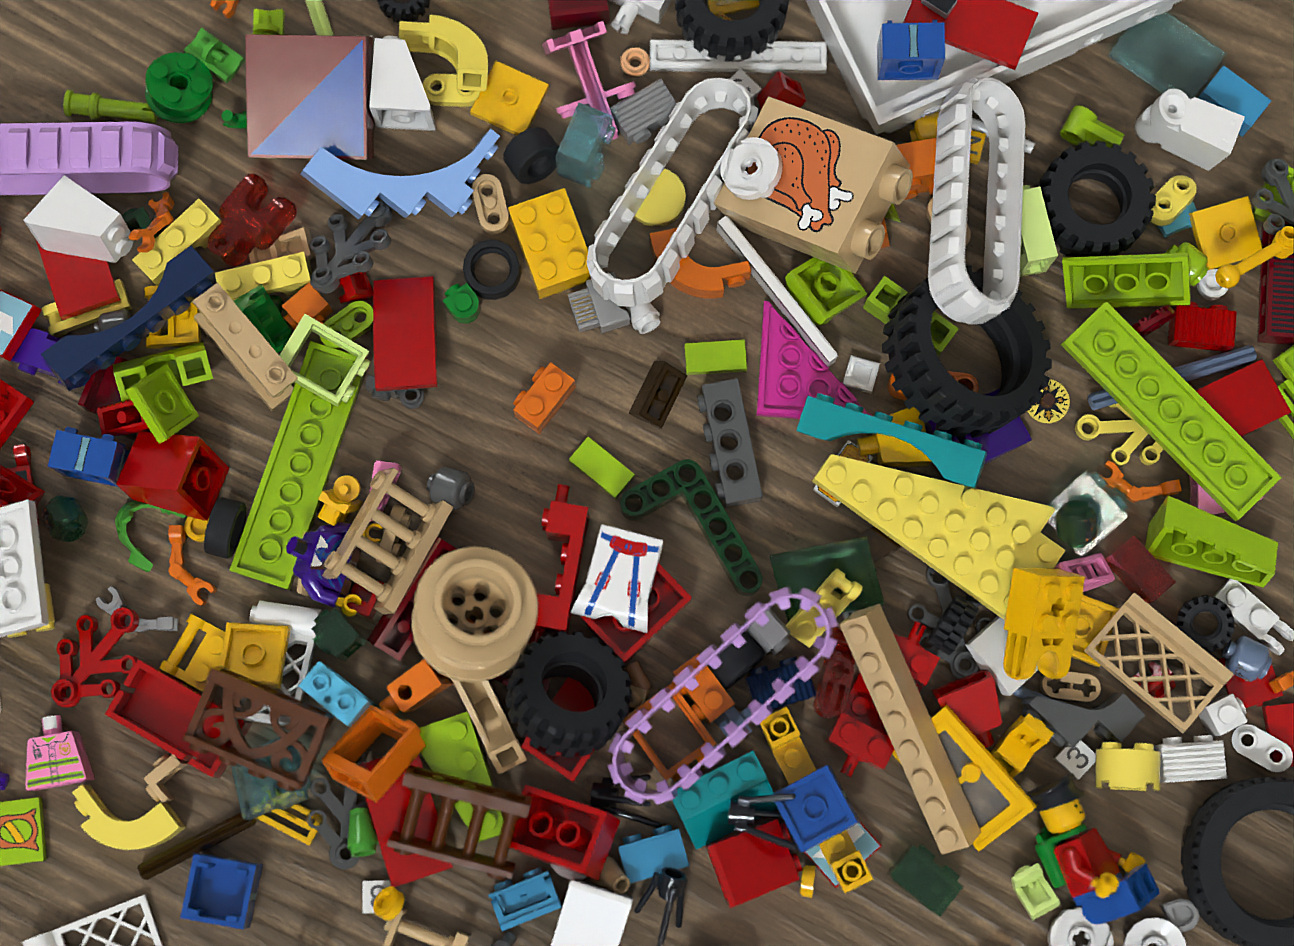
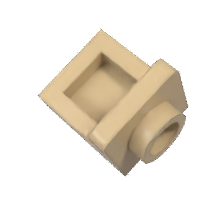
[143,753,187,803]

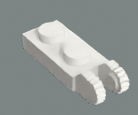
[1214,579,1294,655]

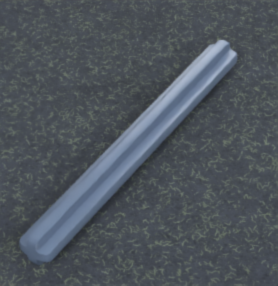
[1087,345,1257,410]

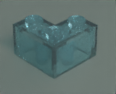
[555,103,616,188]

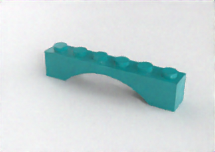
[796,393,988,489]

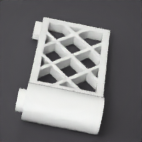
[236,600,322,726]
[22,895,163,946]

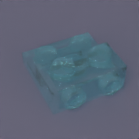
[1047,469,1129,557]
[231,737,311,820]

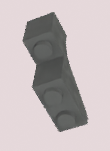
[1020,693,1145,748]

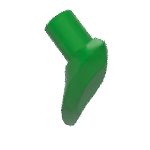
[221,110,247,129]

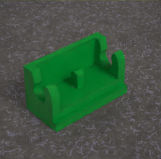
[234,284,293,353]

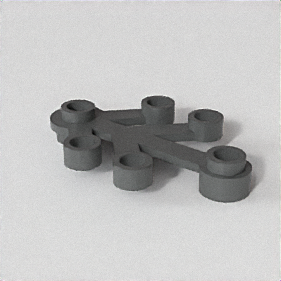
[1252,158,1294,235]
[310,199,393,294]
[907,567,992,679]
[306,752,372,869]

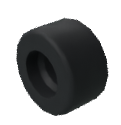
[503,127,562,184]
[707,632,765,690]

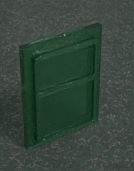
[769,536,884,622]

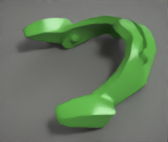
[115,501,186,572]

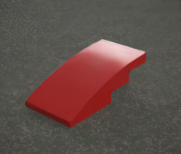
[373,276,438,391]
[1196,359,1291,437]

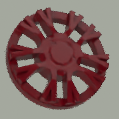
[1132,305,1177,338]

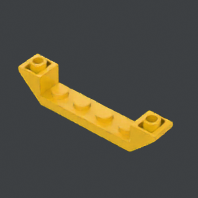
[760,707,873,894]

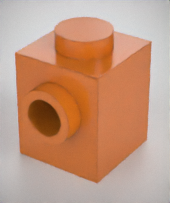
[282,283,333,332]

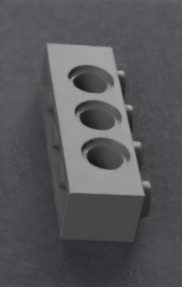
[697,378,763,508]

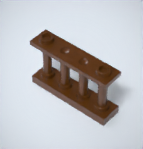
[387,765,533,880]

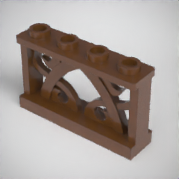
[183,666,335,792]

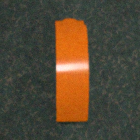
[649,227,751,299]

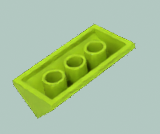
[1062,253,1191,309]

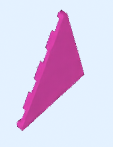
[756,301,872,419]

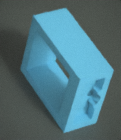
[298,661,377,727]

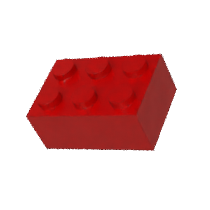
[581,563,692,664]
[510,784,621,881]

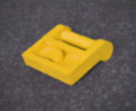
[144,286,201,349]
[159,613,225,692]

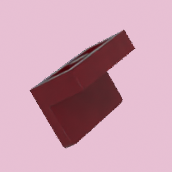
[548,0,610,30]
[78,357,129,415]

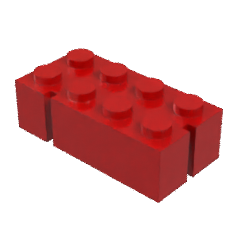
[105,659,252,778]

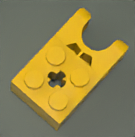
[1003,568,1085,680]

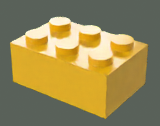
[508,188,591,299]

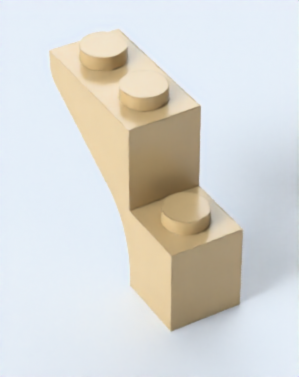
[452,679,527,774]

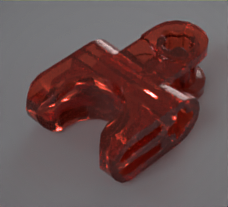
[208,174,297,266]
[813,626,855,719]

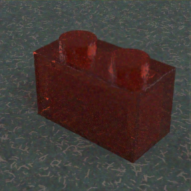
[1105,535,1176,604]

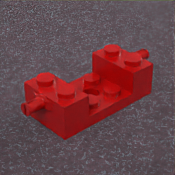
[528,484,589,645]
[825,621,940,778]

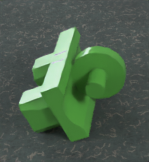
[183,28,245,83]

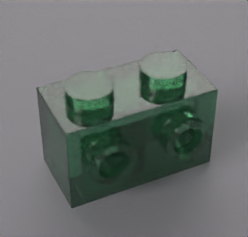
[311,608,368,662]
[886,844,964,917]

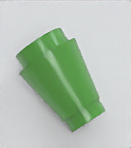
[347,808,379,857]

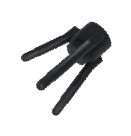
[590,774,662,828]
[728,793,798,851]
[634,867,688,946]

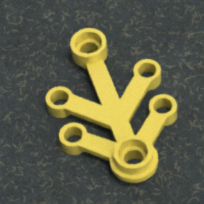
[1075,403,1164,467]

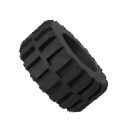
[675,0,789,61]
[1038,141,1156,257]
[505,631,632,758]

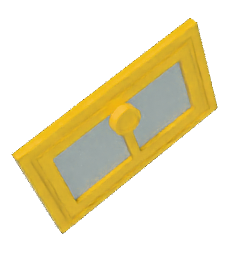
[892,705,1037,852]

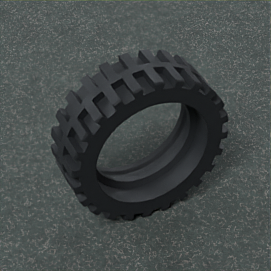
[882,265,1052,438]

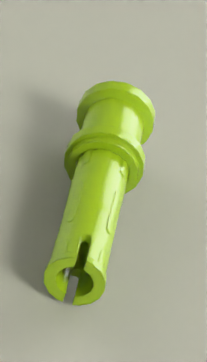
[63,89,157,123]

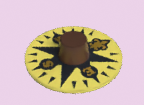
[1027,379,1070,423]

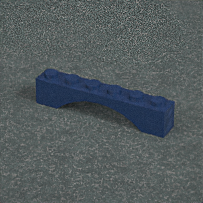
[41,246,217,391]

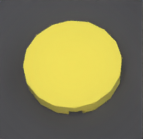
[634,169,686,227]

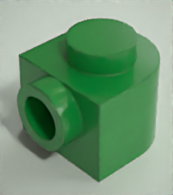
[442,283,480,324]

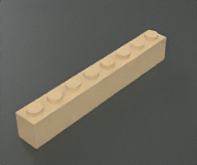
[839,603,981,854]

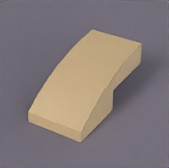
[246,227,316,264]

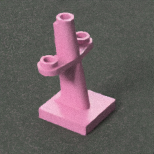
[542,21,636,143]

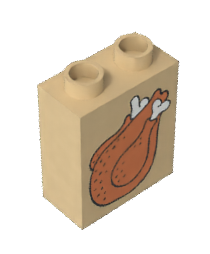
[714,96,913,274]

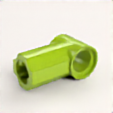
[1060,106,1125,148]

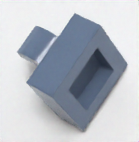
[714,706,752,737]

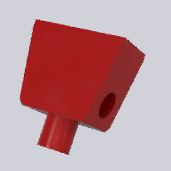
[932,670,1002,748]

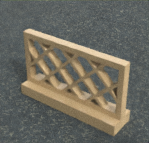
[1084,593,1234,733]

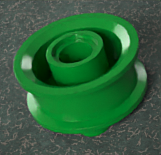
[145,52,213,123]

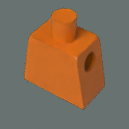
[379,659,454,714]

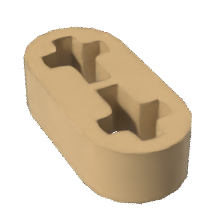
[1039,672,1101,703]

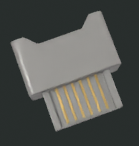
[567,272,630,333]

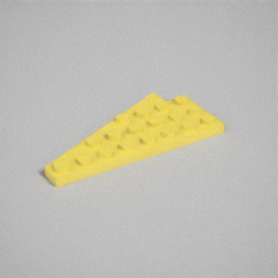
[812,454,1066,620]

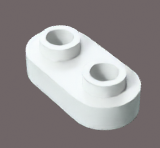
[1232,724,1293,772]

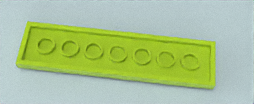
[1061,301,1282,521]
[229,341,365,591]

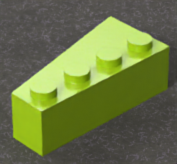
[1144,496,1278,588]
[420,711,504,842]

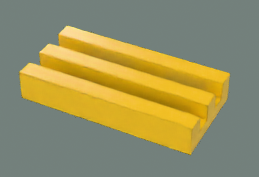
[254,789,322,846]

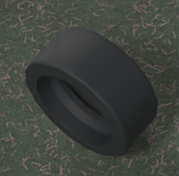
[463,239,521,300]
[204,497,247,559]

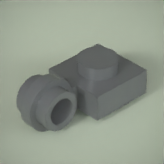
[365,375,424,409]

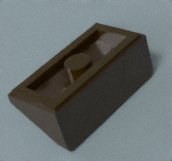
[629,361,688,429]

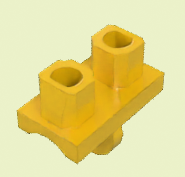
[318,475,363,526]

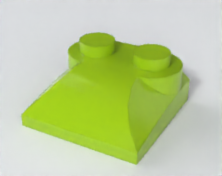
[785,257,867,325]

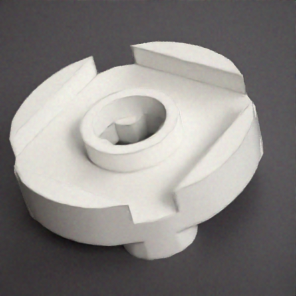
[720,137,783,200]
[1048,907,1113,946]

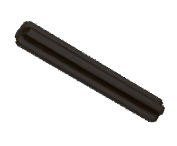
[137,810,256,880]

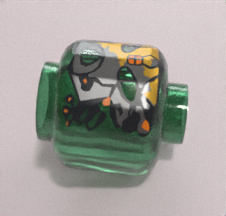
[42,496,89,542]
[1056,500,1098,548]

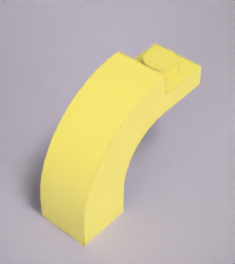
[399,15,488,91]
[72,785,186,850]

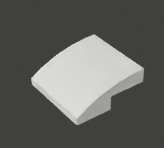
[965,616,1038,696]

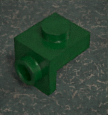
[122,206,165,238]

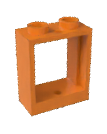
[622,683,717,783]
[321,705,426,802]

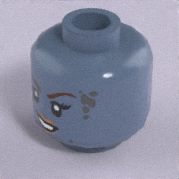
[1222,636,1272,682]

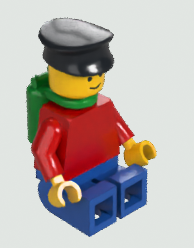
[1026,773,1160,925]

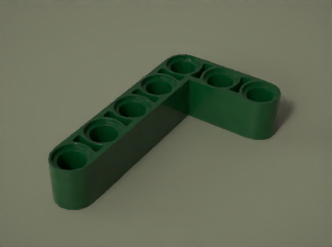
[620,459,763,596]

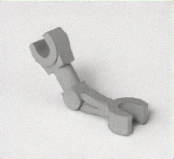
[95,586,179,633]

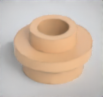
[621,47,650,77]

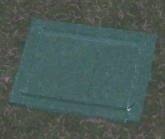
[1108,12,1226,99]

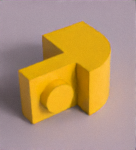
[990,714,1054,778]

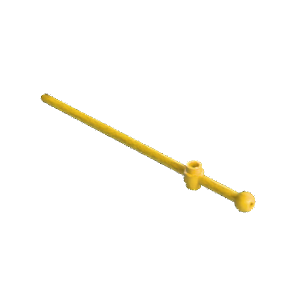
[1215,226,1294,288]

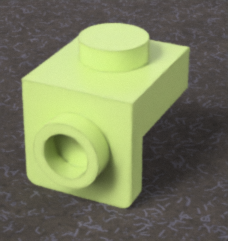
[1011,863,1060,920]

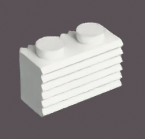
[1154,735,1227,783]

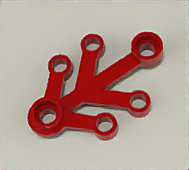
[51,607,139,708]

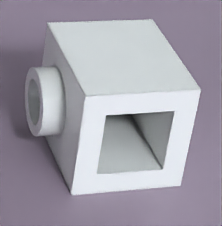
[1199,694,1248,737]

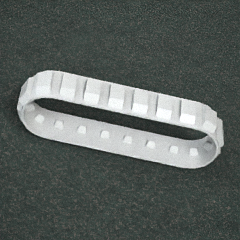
[586,78,759,307]
[928,78,1025,324]

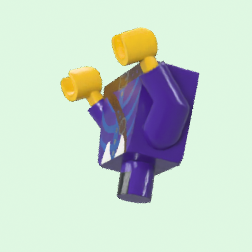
[286,522,383,617]

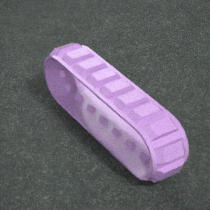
[0,122,178,196]
[608,587,839,805]

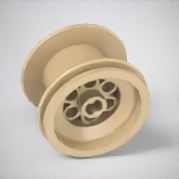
[412,547,538,682]

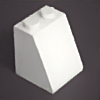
[369,36,436,131]
[24,175,135,263]
[551,879,633,946]

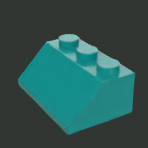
[672,750,778,850]

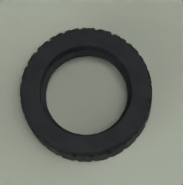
[1181,777,1294,946]

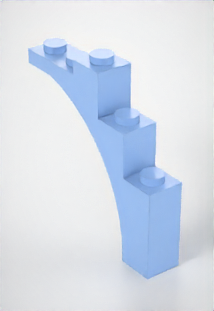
[300,128,500,219]

